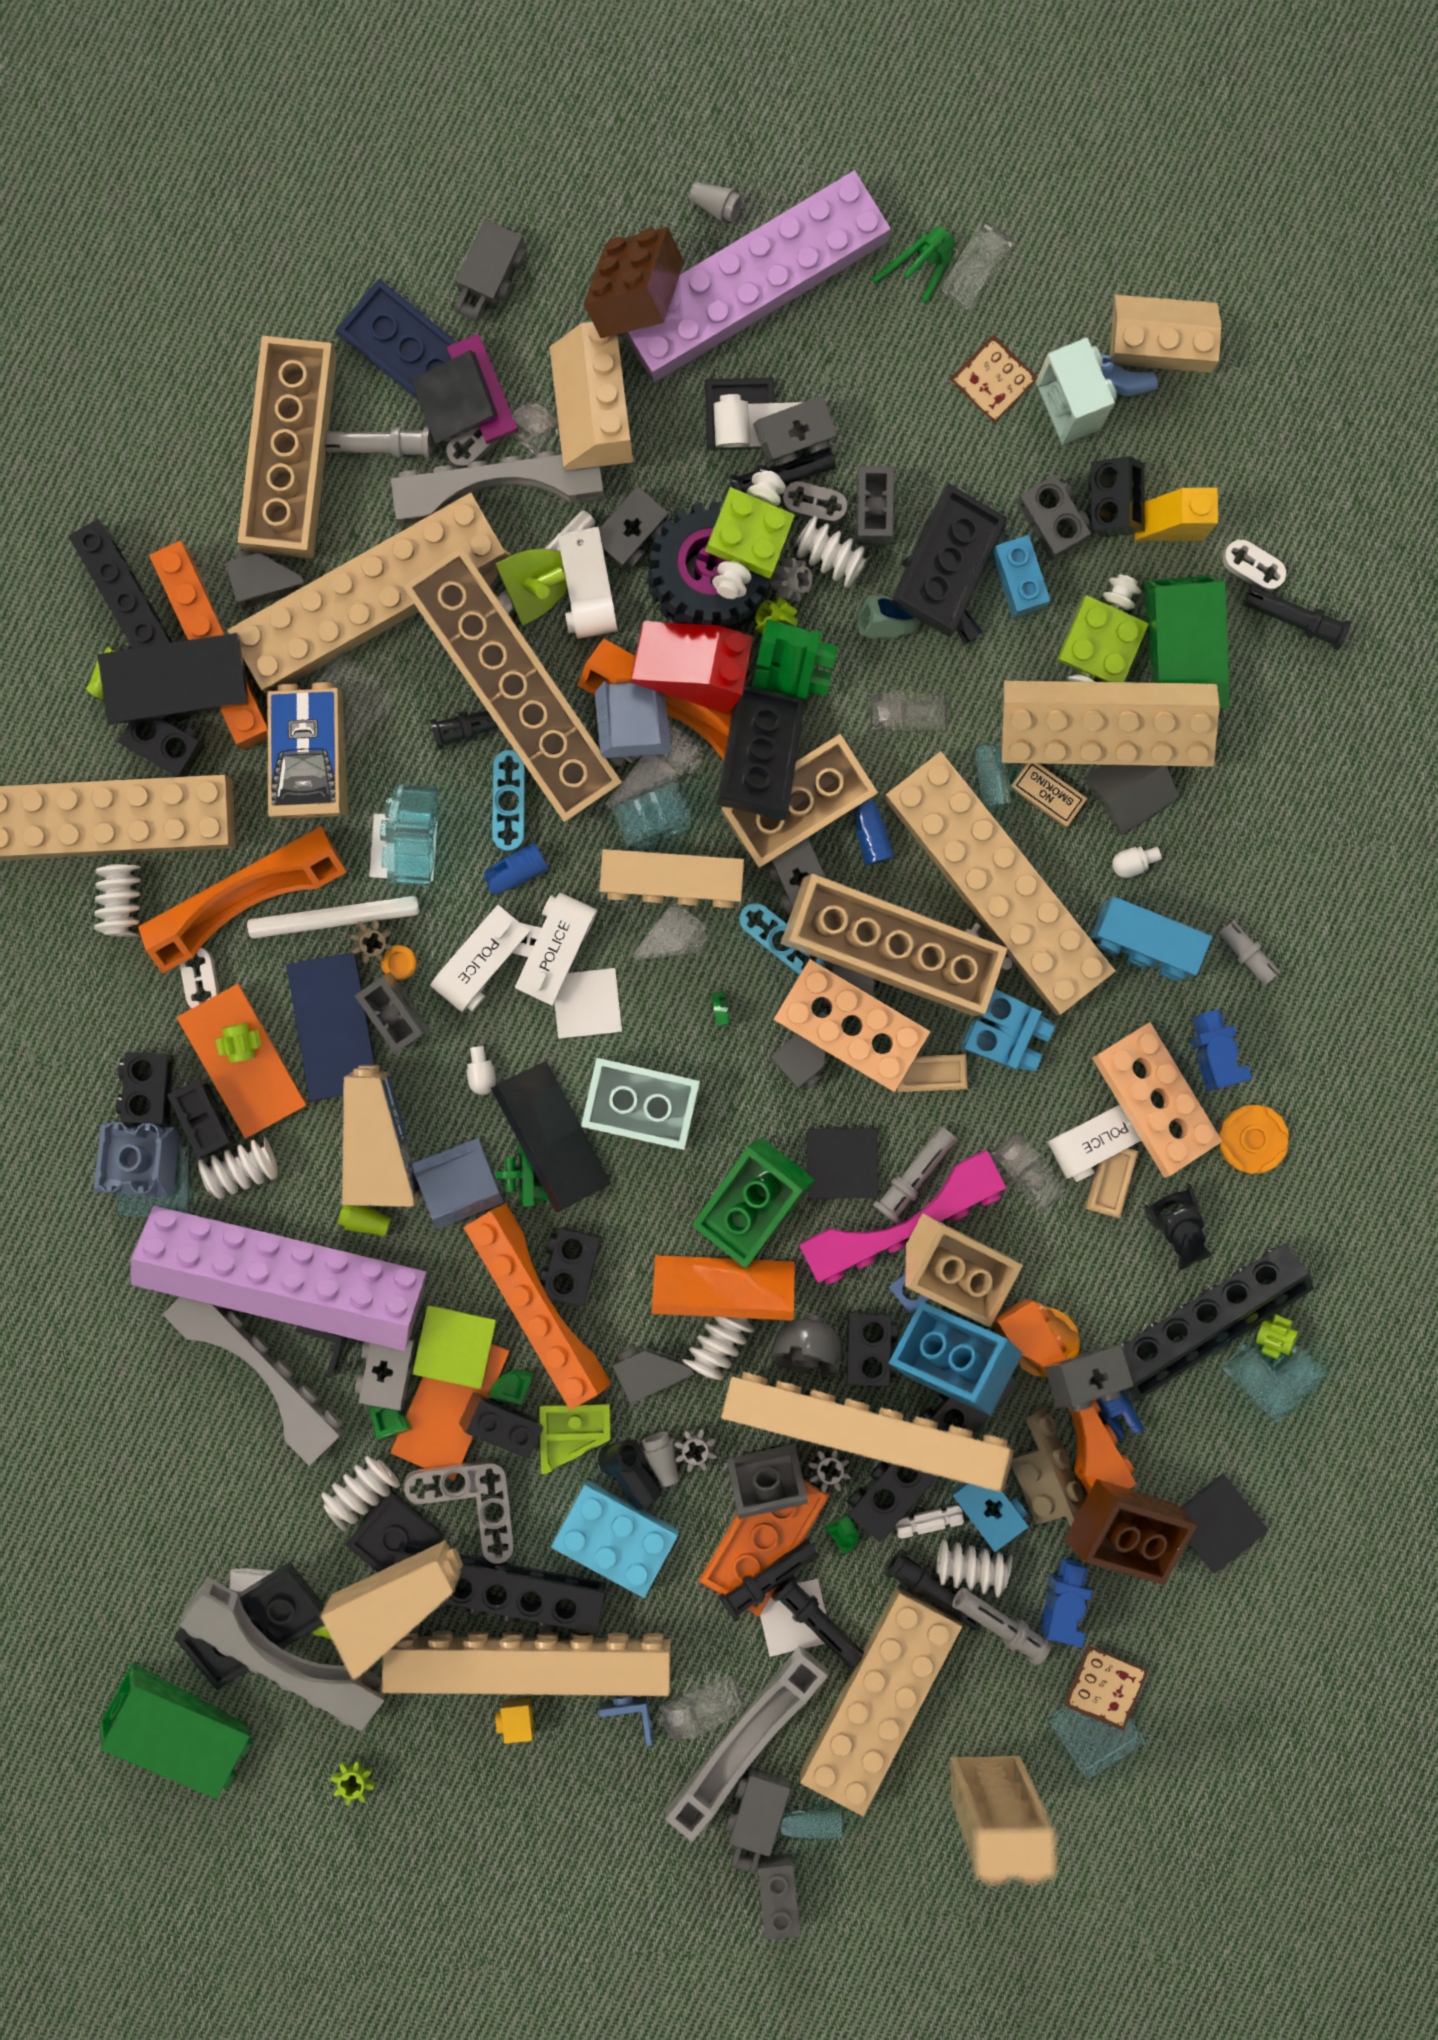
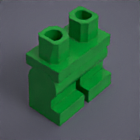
[752,619,838,702]

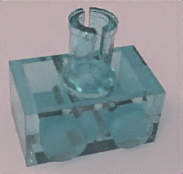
[611,781,692,852]

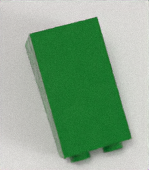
[1143,575,1230,713]
[99,1663,252,1799]

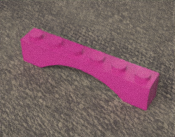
[798,1150,1006,1285]

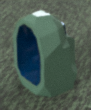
[857,595,920,639]

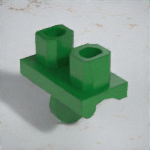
[495,1143,549,1207]

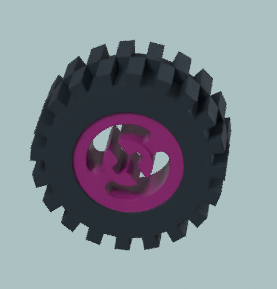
[648,502,771,630]

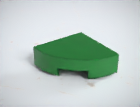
[711,991,730,1027]
[488,1369,534,1406]
[368,1406,412,1441]
[825,1514,858,1555]

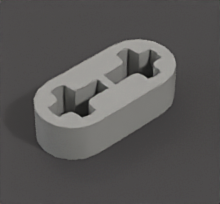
[446,427,500,469]
[783,481,847,525]

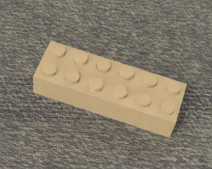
[238,336,337,559]
[1001,681,1220,767]
[780,874,1008,1017]
[799,1586,962,1816]

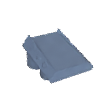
[595,681,671,758]
[94,1122,182,1197]
[412,1138,504,1229]

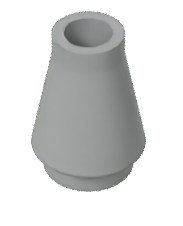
[689,181,743,222]
[641,1432,680,1487]

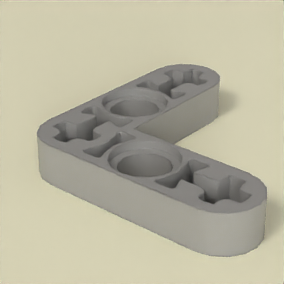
[403,1460,514,1564]

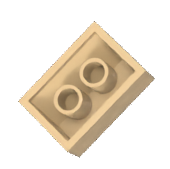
[1109,295,1222,373]
[905,1213,1023,1328]

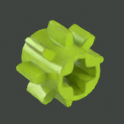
[755,596,798,636]
[215,1023,262,1063]
[1256,1314,1299,1360]
[331,1758,376,1806]

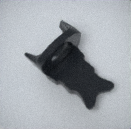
[1144,1184,1211,1270]

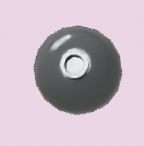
[771,1314,842,1376]

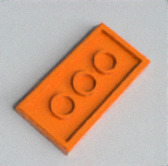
[176,983,308,1139]
[652,1255,795,1320]
[390,1343,510,1481]
[699,1478,830,1617]

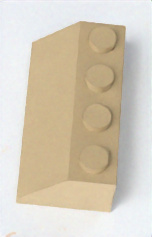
[550,322,633,471]
[721,734,878,868]
[600,849,744,908]

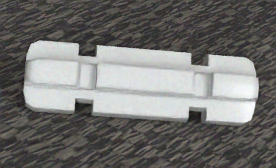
[895,1504,964,1539]

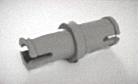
[1217,919,1281,986]

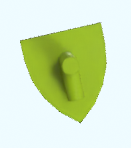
[495,548,567,626]

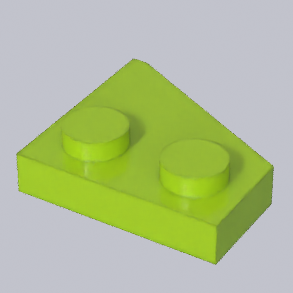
[539,1403,611,1474]

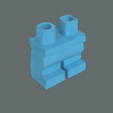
[960,988,1055,1071]

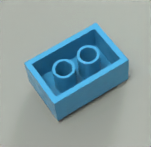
[1089,896,1212,982]
[888,1301,1023,1416]

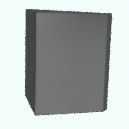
[1083,765,1180,835]
[727,1444,808,1519]

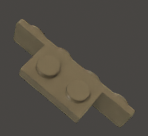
[1011,1407,1084,1527]

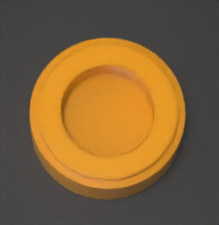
[381,945,417,980]

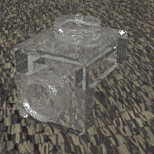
[511,400,559,455]

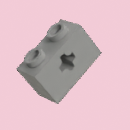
[355,1337,417,1411]

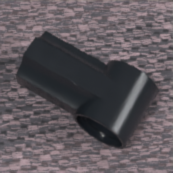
[598,1439,662,1510]

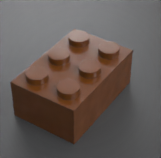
[584,226,684,338]
[1064,1479,1197,1585]

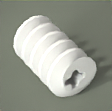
[793,516,870,589]
[94,864,141,937]
[198,1137,278,1199]
[682,1317,755,1380]
[321,1456,400,1531]
[935,1539,1013,1598]

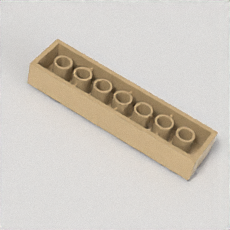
[227,492,507,696]
[403,546,622,822]
[884,751,1115,1016]
[0,775,236,861]
[721,1372,1014,1492]
[382,1630,671,1696]
[950,1756,1055,1884]

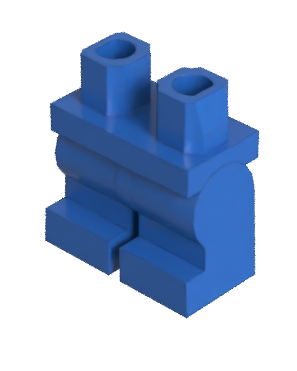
[1189,1009,1252,1092]
[1039,1557,1092,1648]

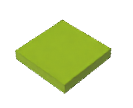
[412,1305,497,1389]

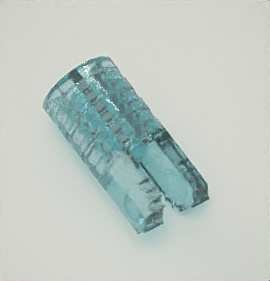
[975,744,1013,809]
[779,1808,842,1841]

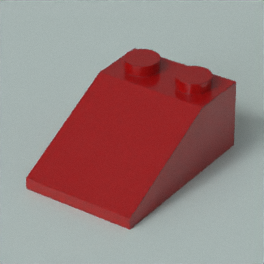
[630,621,753,715]

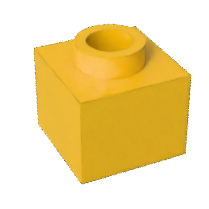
[495,1698,535,1744]

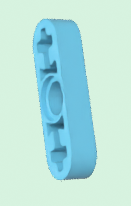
[492,750,526,852]
[740,903,825,975]

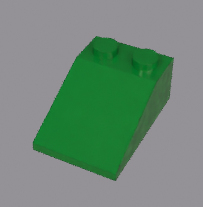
[692,1137,816,1269]

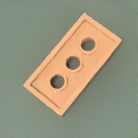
[773,959,930,1092]
[1092,1022,1223,1178]

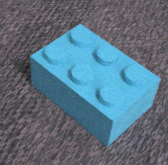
[551,1479,679,1598]

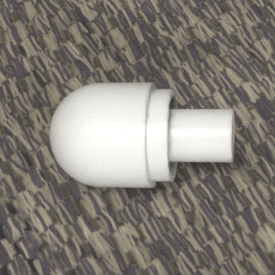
[1112,847,1162,878]
[466,1046,496,1095]

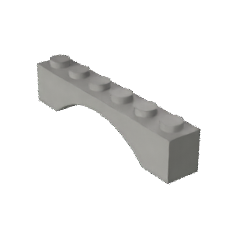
[390,451,605,527]
[162,1297,344,1466]
[179,1577,386,1731]
[665,1645,828,1842]

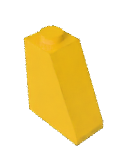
[1134,488,1218,541]

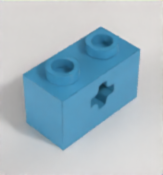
[992,535,1050,619]
[950,1482,1029,1552]

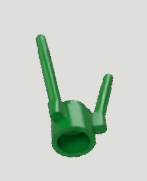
[872,226,955,303]

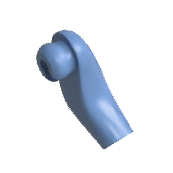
[1100,355,1158,397]

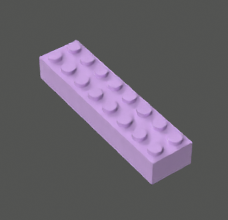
[623,170,891,383]
[131,1206,426,1351]

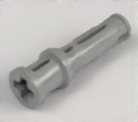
[325,427,433,459]
[872,1126,958,1225]
[952,1588,1052,1666]

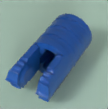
[853,800,895,866]
[484,842,549,895]
[1095,1390,1145,1442]

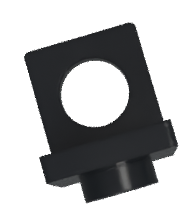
[296,1325,347,1378]

